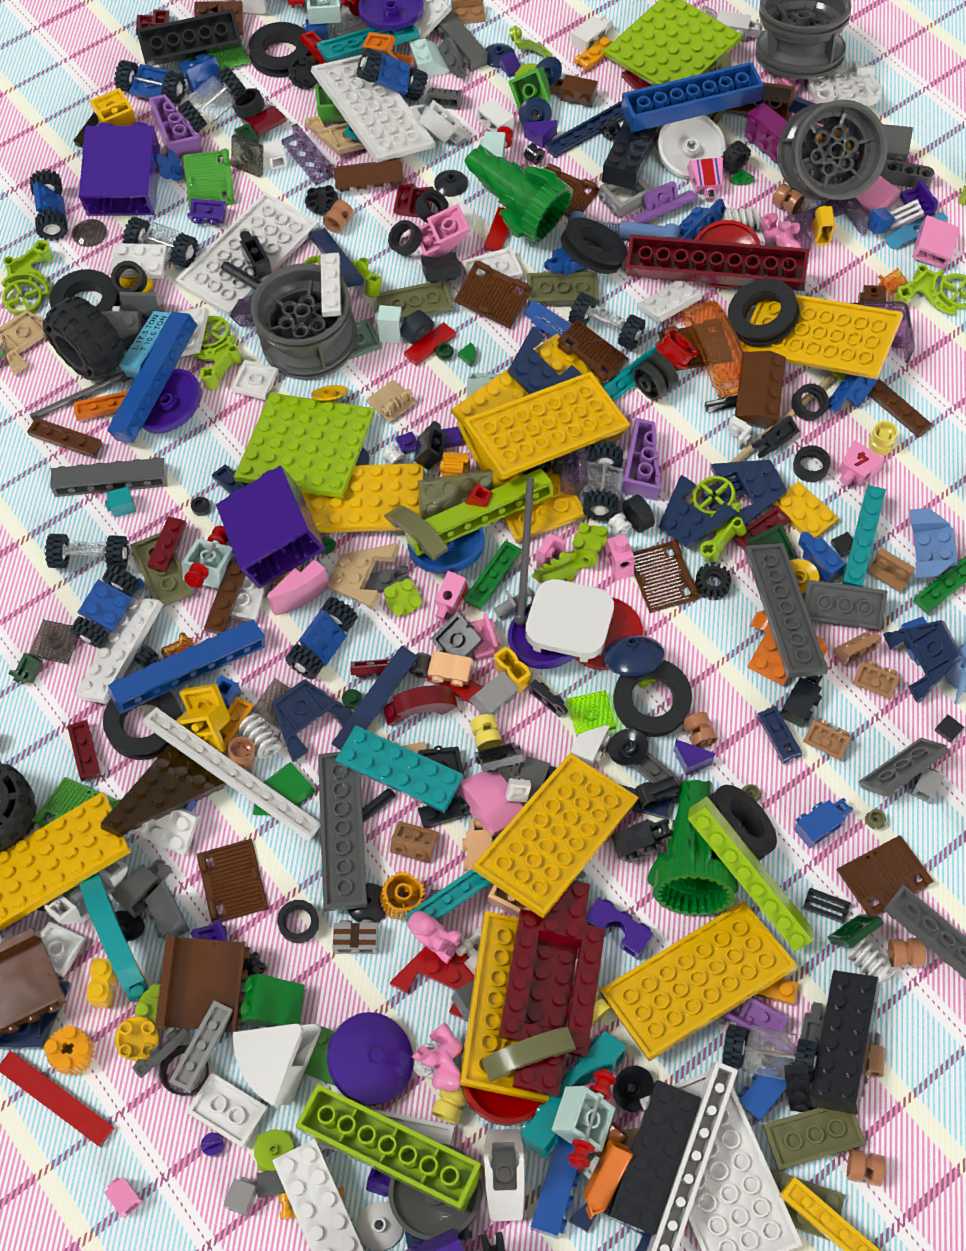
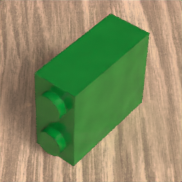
[241,974,305,1027]

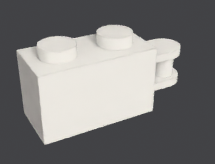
[717,10,763,41]
[571,15,613,53]
[418,100,467,145]

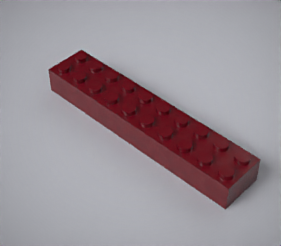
[625,234,810,291]

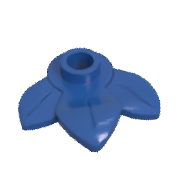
[155,150,184,181]

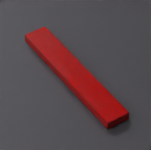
[0,1050,115,1147]

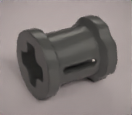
[411,652,432,678]

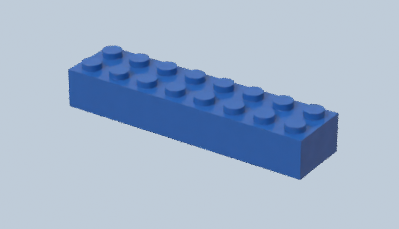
[621,62,764,133]

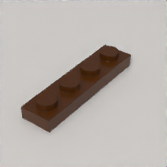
[868,379,932,438]
[27,418,103,458]
[204,561,246,634]

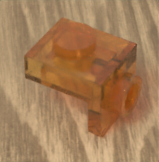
[878,268,908,296]
[161,632,194,659]

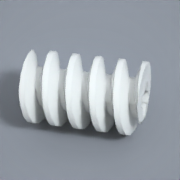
[723,207,760,230]
[239,714,281,759]
[848,937,896,985]

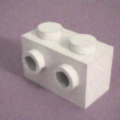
[477,98,515,132]

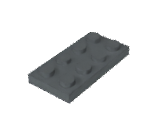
[804,579,888,630]
[858,737,949,797]

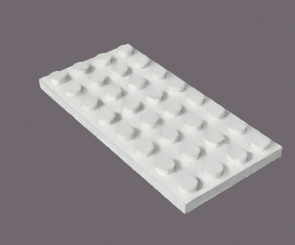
[311,55,435,163]
[175,192,319,317]
[640,1071,803,1251]

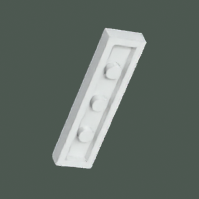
[321,253,341,317]

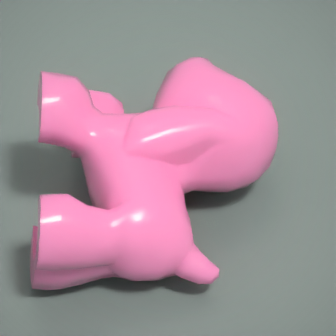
[761,213,801,248]
[407,911,462,964]
[412,1022,464,1092]

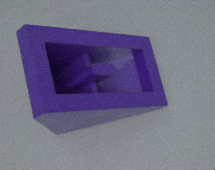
[524,120,557,148]
[673,739,715,775]

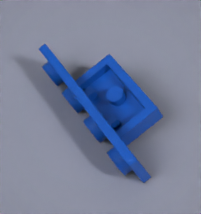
[679,198,726,239]
[524,300,573,346]
[828,374,879,412]

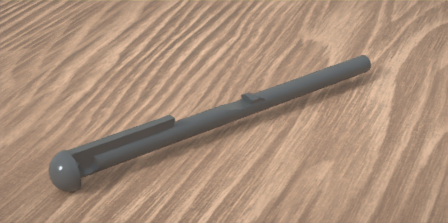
[29,371,132,421]
[514,478,534,626]

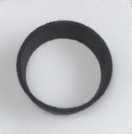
[159,1045,209,1096]

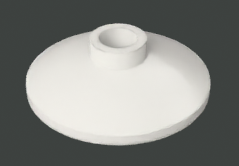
[356,1202,403,1251]

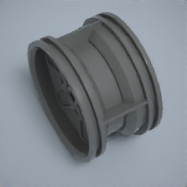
[755,0,852,79]
[777,100,888,200]
[251,263,358,379]

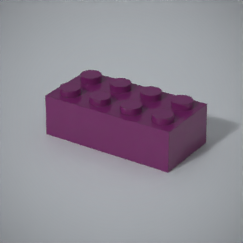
[744,102,805,164]

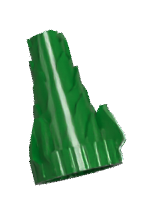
[464,144,573,243]
[647,780,739,916]

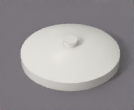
[657,115,726,179]

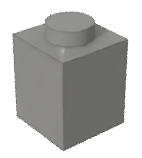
[911,768,945,804]
[223,1177,258,1217]

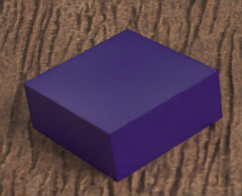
[441,427,462,449]

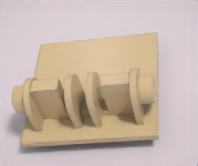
[366,380,417,423]

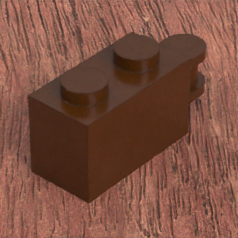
[549,75,598,107]

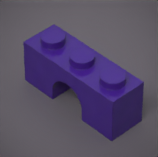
[585,897,653,960]

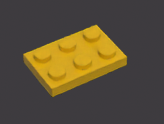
[771,481,839,539]

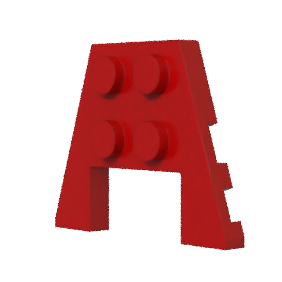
[390,946,474,1022]

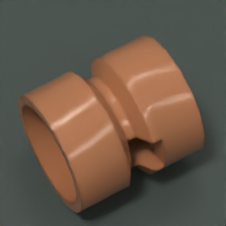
[772,183,805,215]
[322,200,354,233]
[683,712,718,749]
[227,737,255,772]
[888,938,926,968]
[846,1149,885,1187]

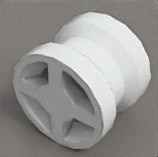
[382,445,406,464]
[608,513,632,536]

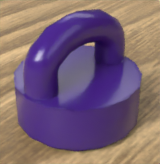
[201,1132,225,1157]

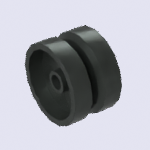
[632,353,679,401]

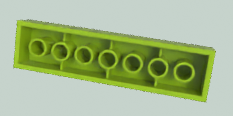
[295,1083,484,1214]

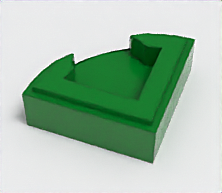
[730,169,754,186]
[458,342,476,367]

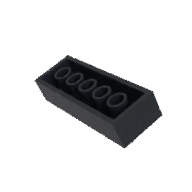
[136,9,241,66]
[601,118,661,190]
[809,970,880,1115]
[607,1080,701,1236]

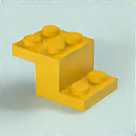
[89,88,137,126]
[176,683,231,753]

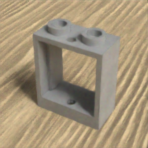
[598,176,653,219]

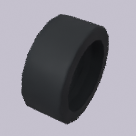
[231,88,265,119]
[415,189,449,223]
[388,220,422,256]
[111,261,147,293]
[791,383,829,421]
[793,445,831,483]
[622,494,655,533]
[277,900,319,943]

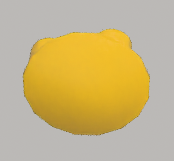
[115,1016,160,1061]

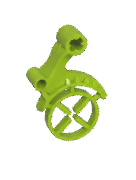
[1,240,53,316]
[304,255,382,298]
[893,264,966,315]
[192,316,243,390]
[693,476,747,565]

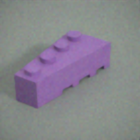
[149,94,202,158]
[620,418,661,501]

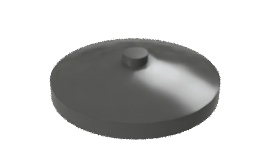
[388,1143,483,1241]

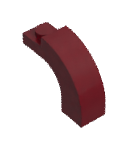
[383,685,458,726]

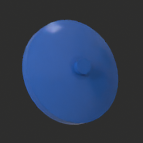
[407,528,485,574]

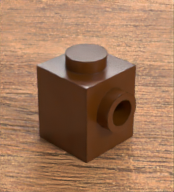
[858,285,886,309]

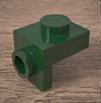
[234,123,259,149]
[8,653,43,685]

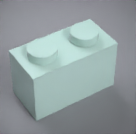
[375,305,403,344]

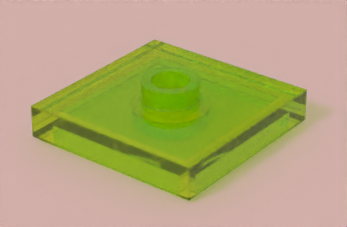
[566,690,616,737]

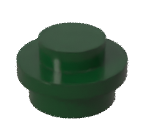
[436,343,454,360]
[321,536,336,555]
[342,689,362,709]

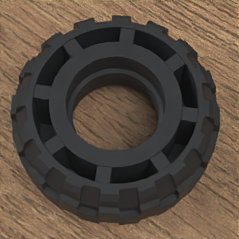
[43,296,125,381]
[0,762,37,852]

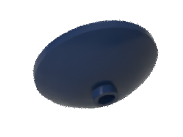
[604,635,665,676]

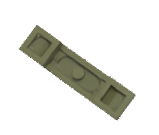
[384,505,448,560]
[482,1027,576,1082]

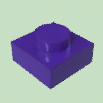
[395,431,417,455]

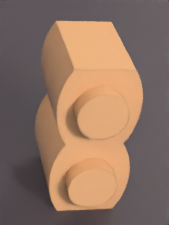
[428,651,473,687]

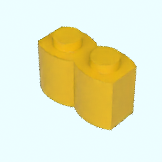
[812,206,836,245]
[494,647,531,693]
[87,958,117,1009]

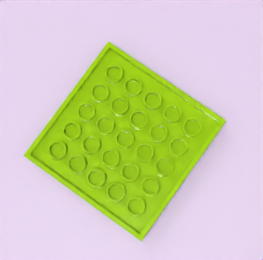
[603,0,743,85]
[234,392,375,499]

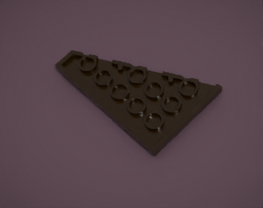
[101,744,227,837]

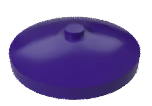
[358,0,424,31]
[142,369,202,434]
[508,604,576,669]
[327,1012,414,1106]

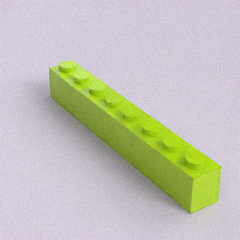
[405,468,553,556]
[688,797,813,952]

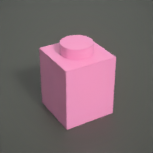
[104,1177,143,1218]

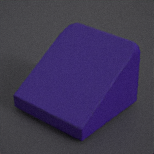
[499,51,521,77]
[366,1168,391,1197]

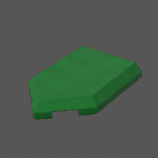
[253,762,315,816]

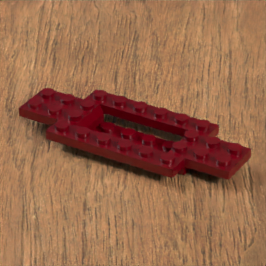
[497,880,606,1098]

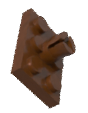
[194,1,243,35]

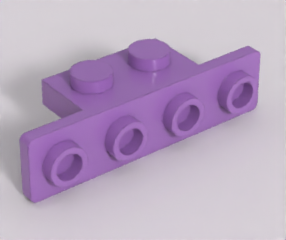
[632,181,699,224]
[721,997,797,1056]

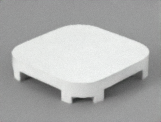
[807,61,882,106]
[525,579,614,662]

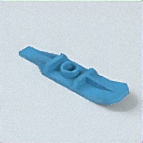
[886,212,948,249]

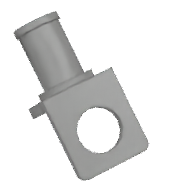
[493,587,535,619]

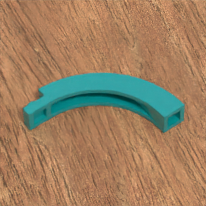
[79,872,149,1002]

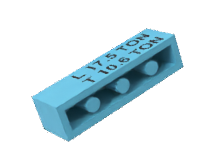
[119,311,171,378]

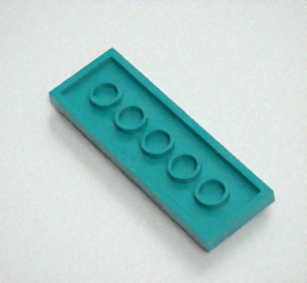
[316,24,420,63]
[335,725,464,813]

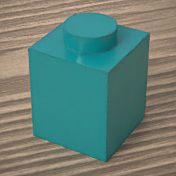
[105,487,136,518]

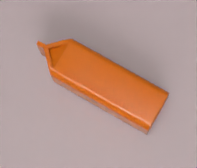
[583,1138,633,1220]

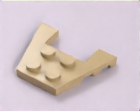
[305,116,366,155]
[0,310,46,375]
[327,543,400,610]

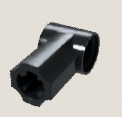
[635,776,680,809]

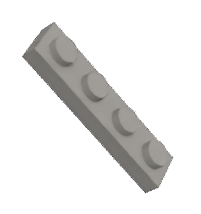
[169,1001,234,1093]

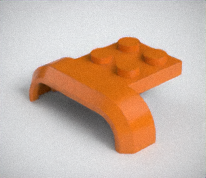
[747,610,828,686]

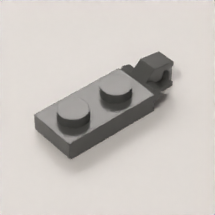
[438,36,468,79]
[800,1002,824,1053]
[131,1028,189,1078]

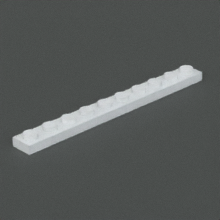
[142,707,321,842]

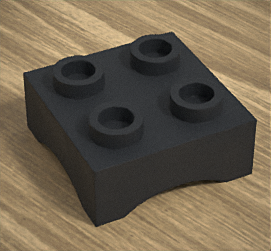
[421,252,462,283]

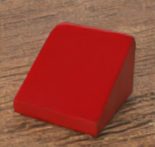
[465,483,493,508]

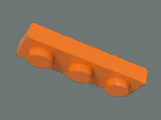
[73,391,128,421]

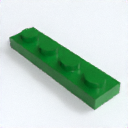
[464,540,522,611]
[913,557,966,614]

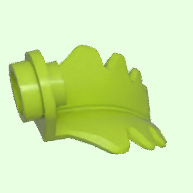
[509,25,553,58]
[531,549,598,583]

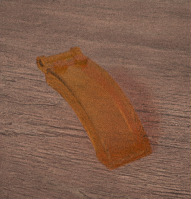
[680,300,743,399]

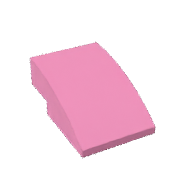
[419,203,471,258]
[268,560,328,615]
[458,771,523,836]

